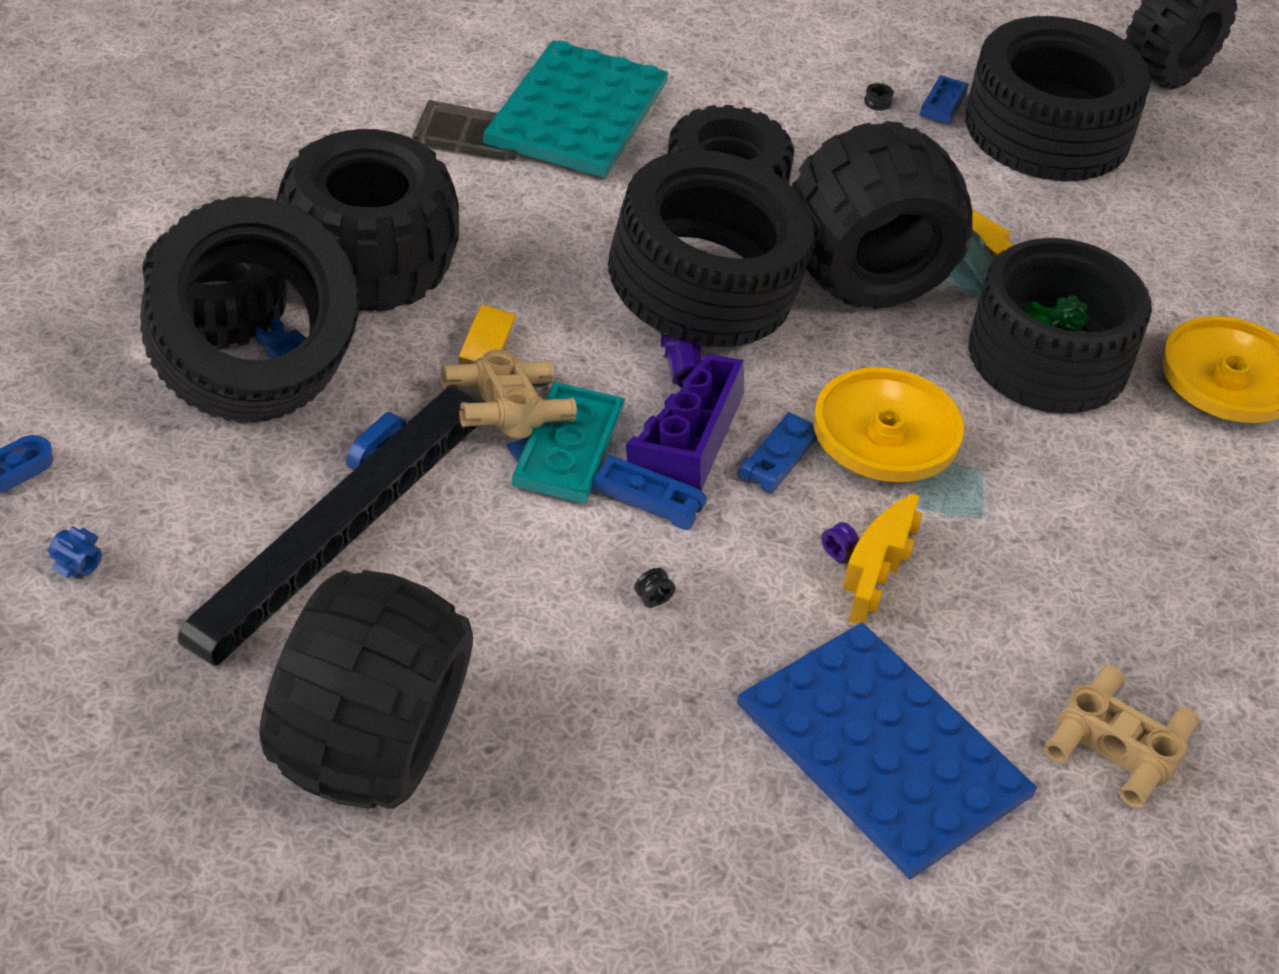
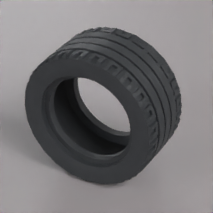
[965,16,1151,181]
[608,150,816,347]
[140,196,360,422]

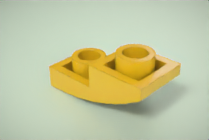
[459,304,517,364]

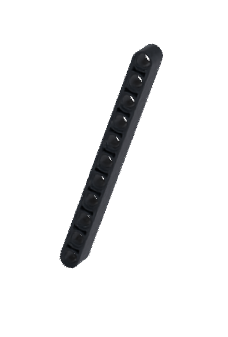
[178,384,486,666]

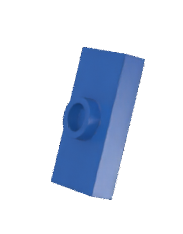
[920,75,969,125]

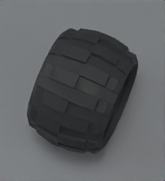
[791,121,973,309]
[276,129,459,312]
[259,570,473,809]

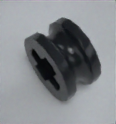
[864,83,894,111]
[634,568,676,608]

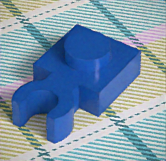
[255,318,306,359]

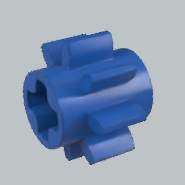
[48,526,102,578]

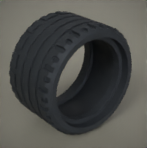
[968,238,1152,413]

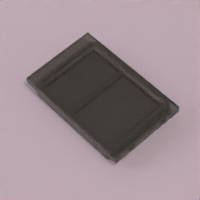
[413,100,518,162]

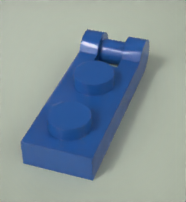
[738,412,817,494]
[592,455,707,530]

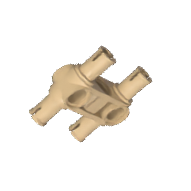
[440,350,577,438]
[1043,665,1200,808]

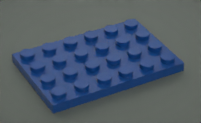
[737,622,1037,880]

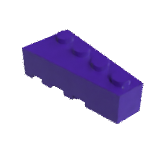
[626,354,744,491]

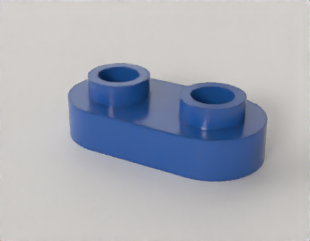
[346,412,406,470]
[0,435,53,493]

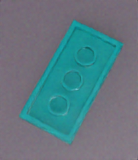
[512,382,625,504]

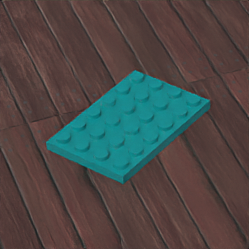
[483,40,669,178]

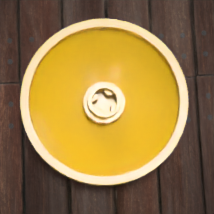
[1161,316,1279,423]
[813,367,964,482]

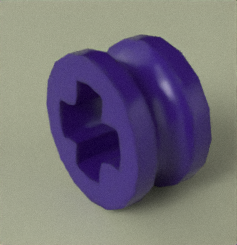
[821,522,859,562]

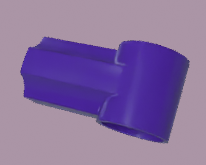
[661,333,702,388]

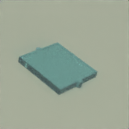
[918,462,984,520]

